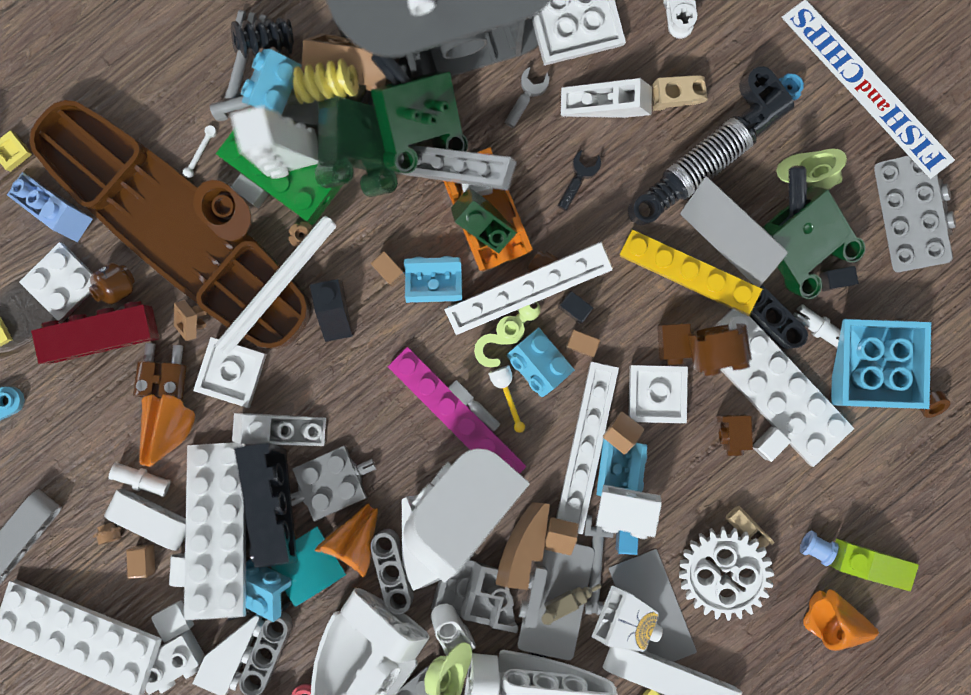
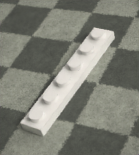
[445,241,613,335]
[556,362,619,534]

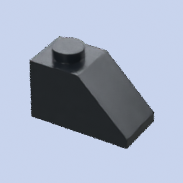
[310,279,353,342]

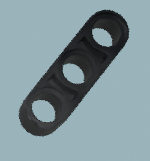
[749,283,808,349]

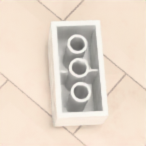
[404,449,530,583]

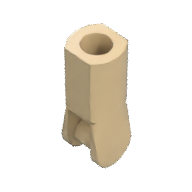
[725,506,774,549]

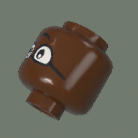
[89,263,135,305]

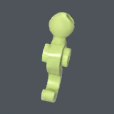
[474,302,541,368]

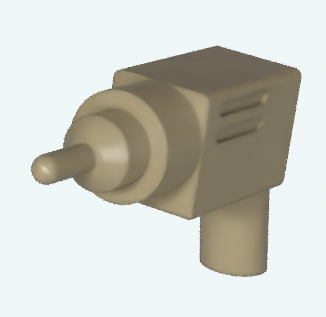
[542,584,602,625]

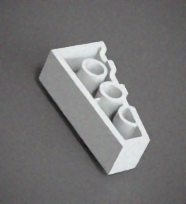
[231,106,323,179]

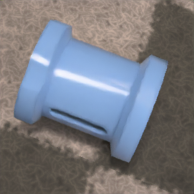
[800,530,839,566]

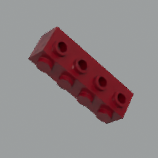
[31,301,159,364]

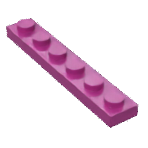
[388,347,527,474]

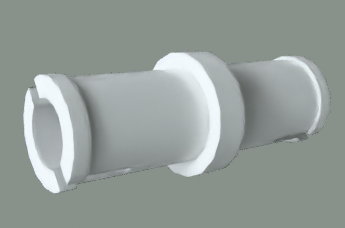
[793,304,841,348]
[109,462,171,497]

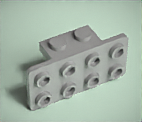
[874,156,956,272]
[518,544,595,660]

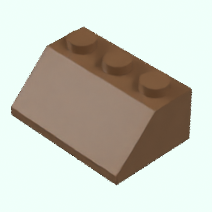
[302,34,400,91]

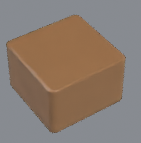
[371,252,405,287]
[566,330,601,358]
[603,412,644,454]
[544,518,579,555]
[126,544,155,579]

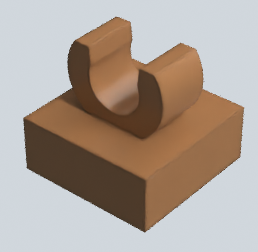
[174,300,207,341]

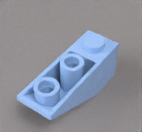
[7,172,93,242]

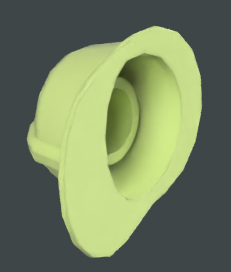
[776,149,847,189]
[424,642,472,695]

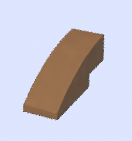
[496,502,550,590]

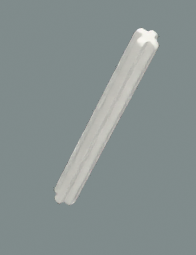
[215,216,336,354]

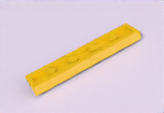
[620,230,762,316]

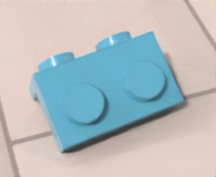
[241,49,302,115]
[404,256,462,303]
[506,328,575,397]
[596,439,647,496]
[246,560,291,622]

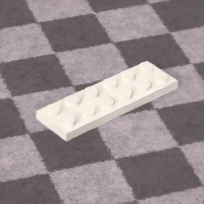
[715,309,854,467]
[184,442,246,620]
[0,579,162,695]

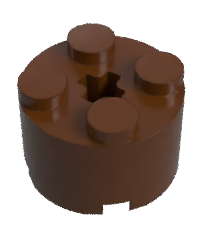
[688,323,752,376]

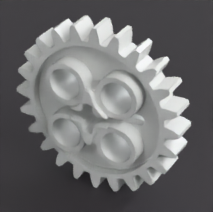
[679,527,774,621]

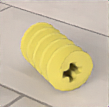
[293,59,359,104]

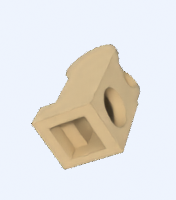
[651,76,708,111]

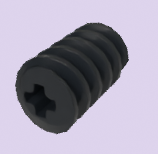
[231,18,294,58]

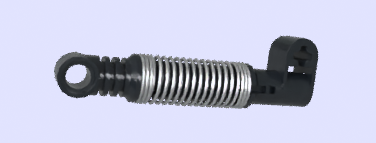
[628,66,795,225]

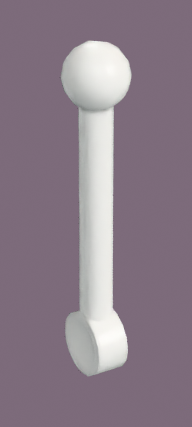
[183,125,217,178]

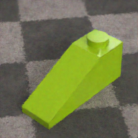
[829,538,919,592]

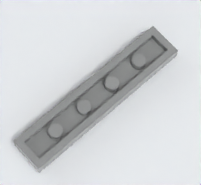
[390,145,516,190]

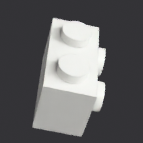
[596,485,661,539]
[146,629,205,695]

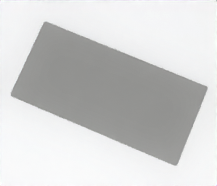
[680,176,788,288]
[609,549,697,662]

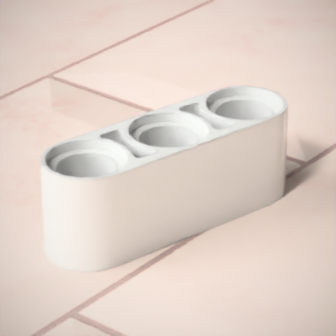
[104,489,186,551]

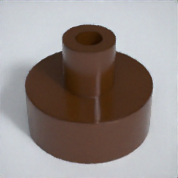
[920,389,950,418]

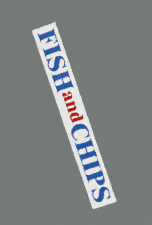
[781,0,955,179]

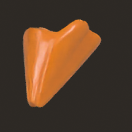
[140,394,195,467]
[315,503,378,577]
[803,589,879,651]

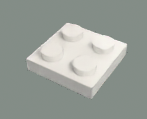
[20,242,92,322]
[193,337,267,408]
[629,365,688,423]

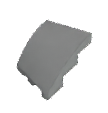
[431,559,518,633]

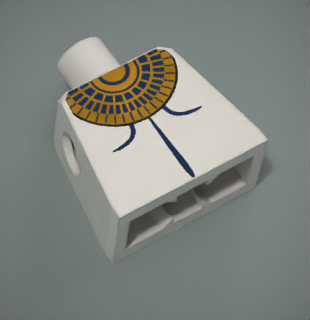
[592,586,663,652]

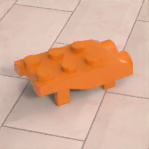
[443,147,533,271]

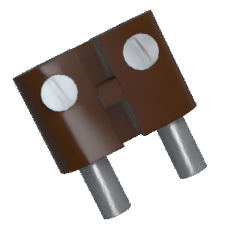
[133,343,187,400]

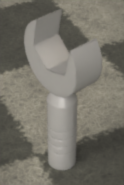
[505,67,549,128]
[448,380,500,432]

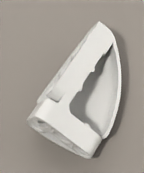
[311,588,429,695]
[465,650,618,695]

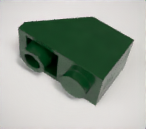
[451,187,517,254]

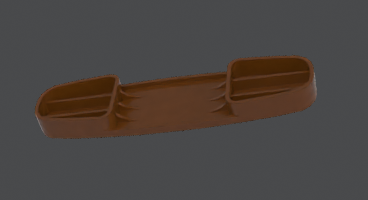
[29,100,311,349]

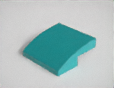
[270,527,346,607]

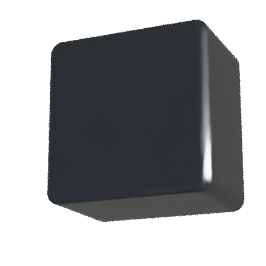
[819,266,859,292]
[558,291,594,324]

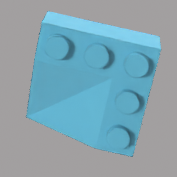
[831,319,931,409]

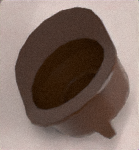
[193,180,251,241]

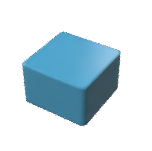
[616,530,638,555]

